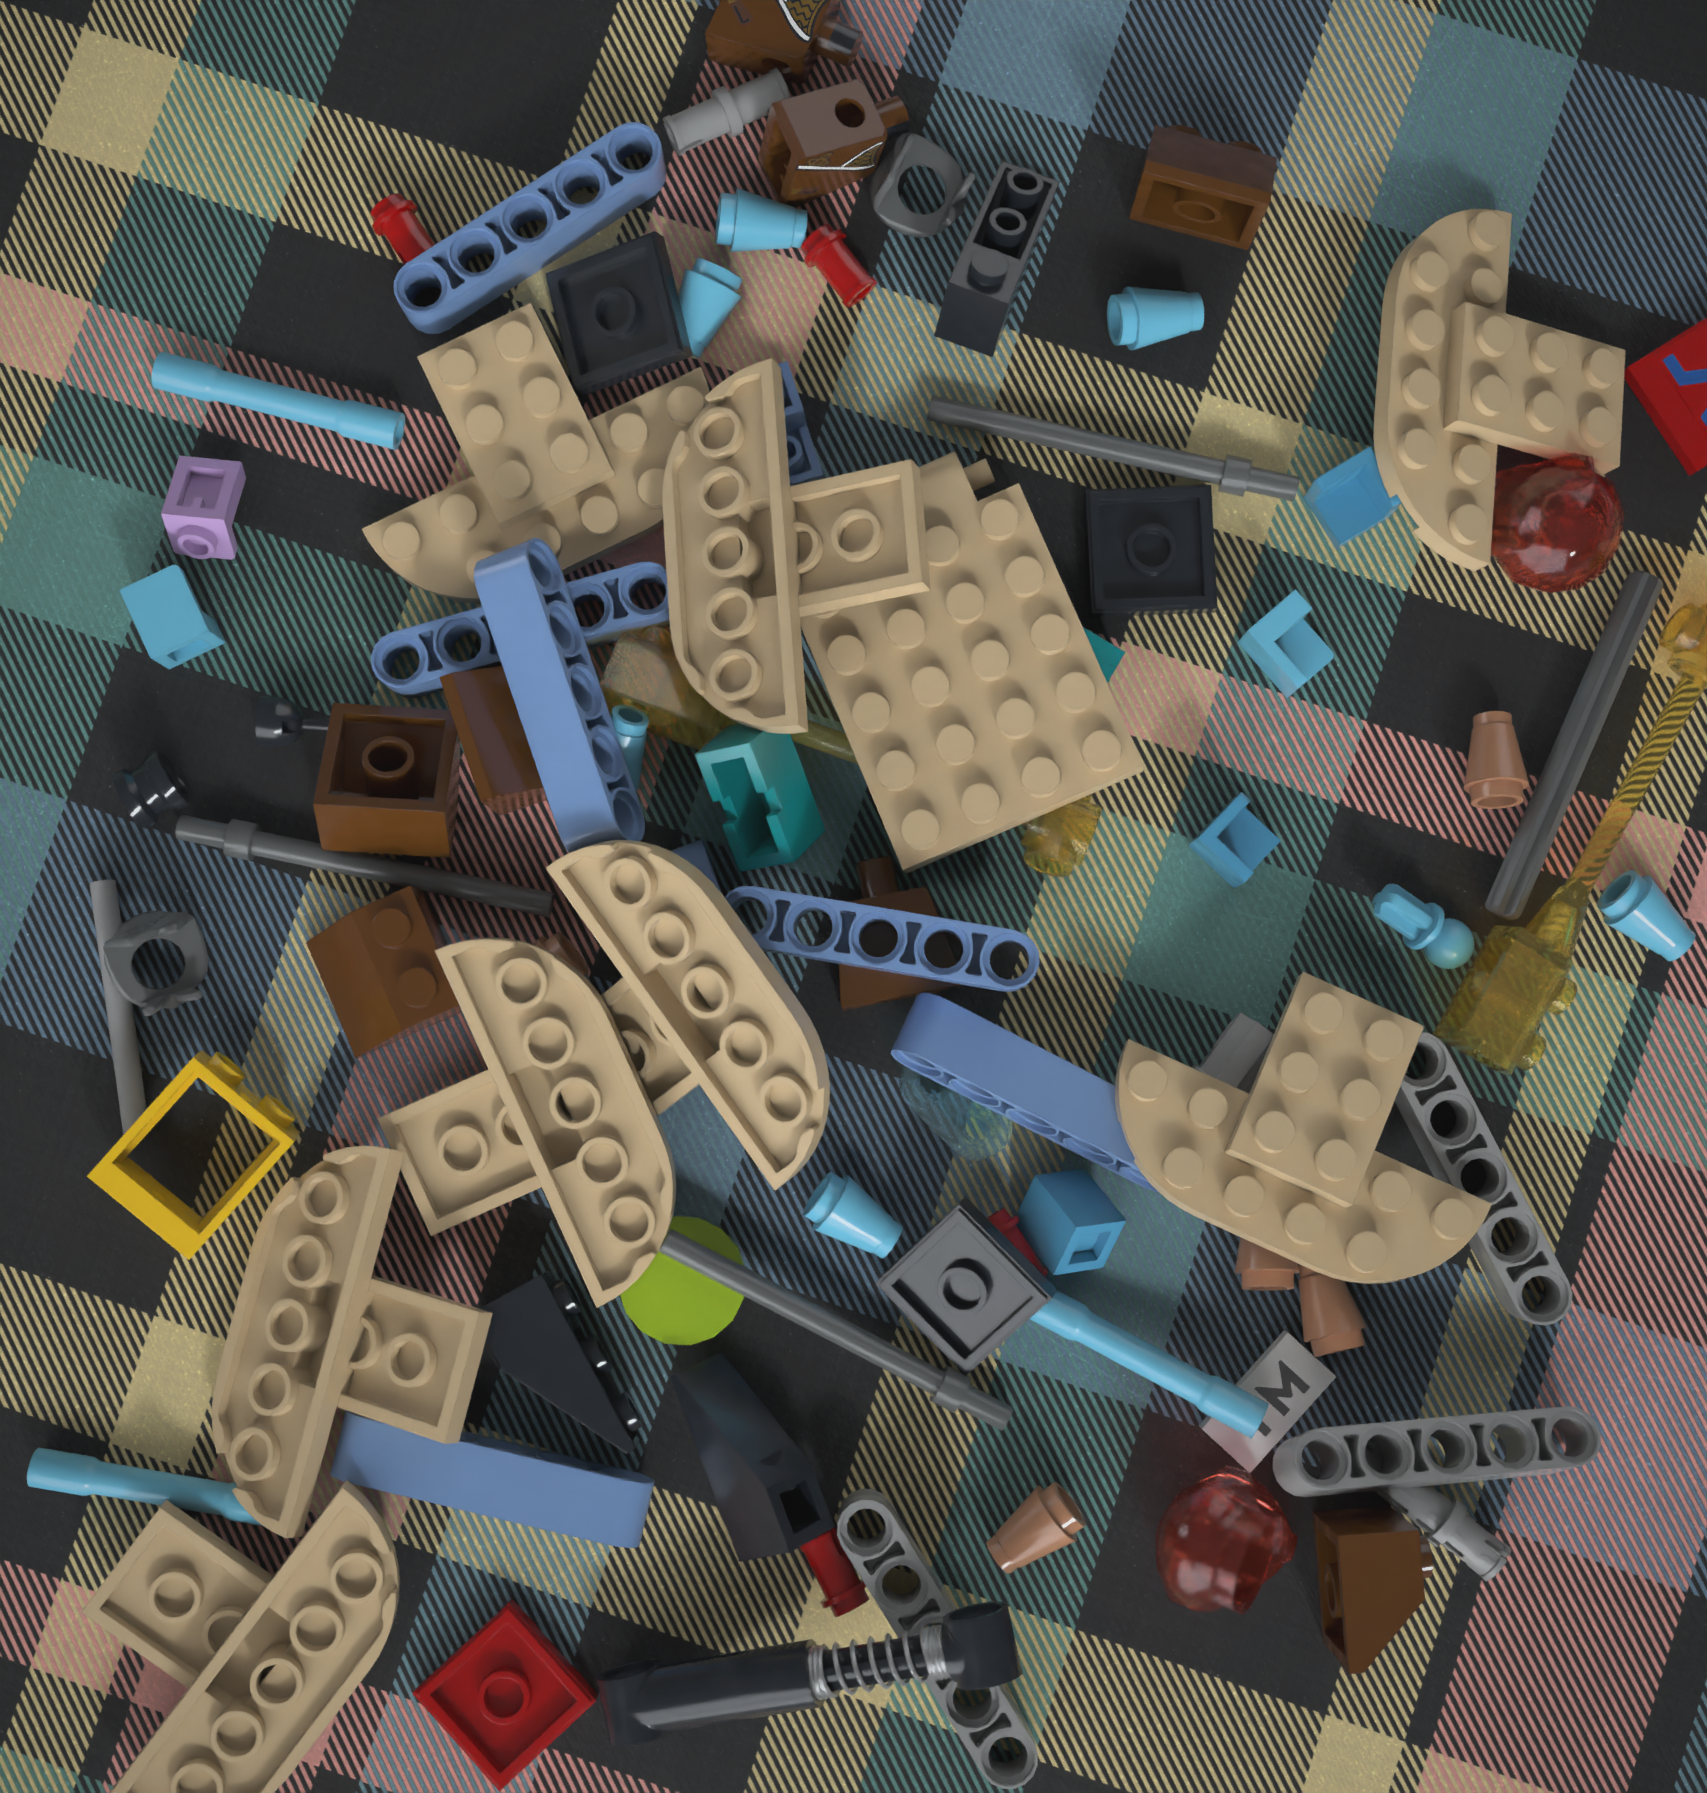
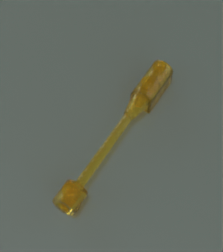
[1433,603,1707,1076]
[599,626,1102,877]

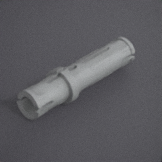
[1349,1423,1511,1581]

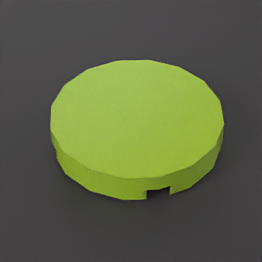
[620,1215,746,1345]

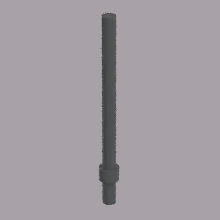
[927,395,1300,501]
[176,814,555,917]
[659,1228,1013,1431]

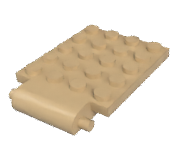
[800,451,1145,874]

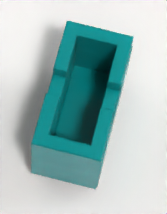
[695,723,826,872]

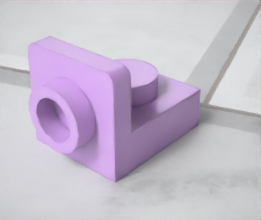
[161,456,246,560]

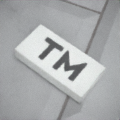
[1199,1330,1336,1473]

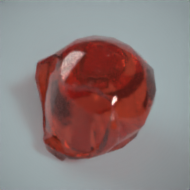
[1491,453,1625,593]
[1155,1465,1298,1615]

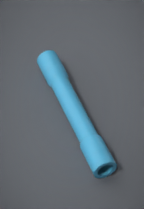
[152,352,405,450]
[1030,1290,1269,1439]
[27,1448,263,1526]

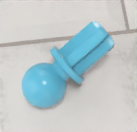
[1372,884,1475,969]

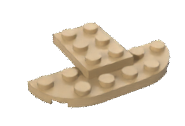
[1374,209,1626,571]
[362,303,710,603]
[662,358,931,734]
[546,840,830,1190]
[378,937,676,1308]
[1115,972,1492,1284]
[212,1146,493,1538]
[81,1480,400,1793]

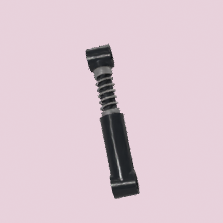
[596,1601,1023,1747]

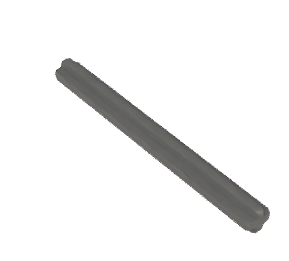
[1485,570,1663,920]

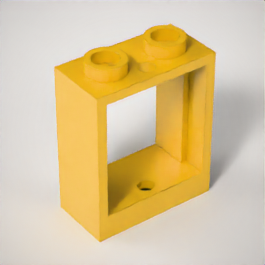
[87,1050,300,1260]

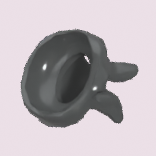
[869,132,975,238]
[103,910,208,1016]

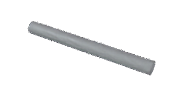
[89,880,147,1135]

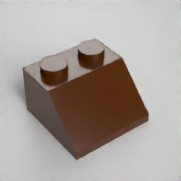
[1129,125,1277,250]
[439,666,548,816]
[313,703,460,858]
[306,886,462,1058]
[1312,1506,1433,1674]

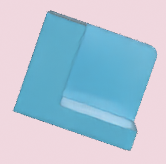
[119,565,226,669]
[1238,589,1334,698]

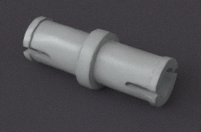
[663,68,790,156]

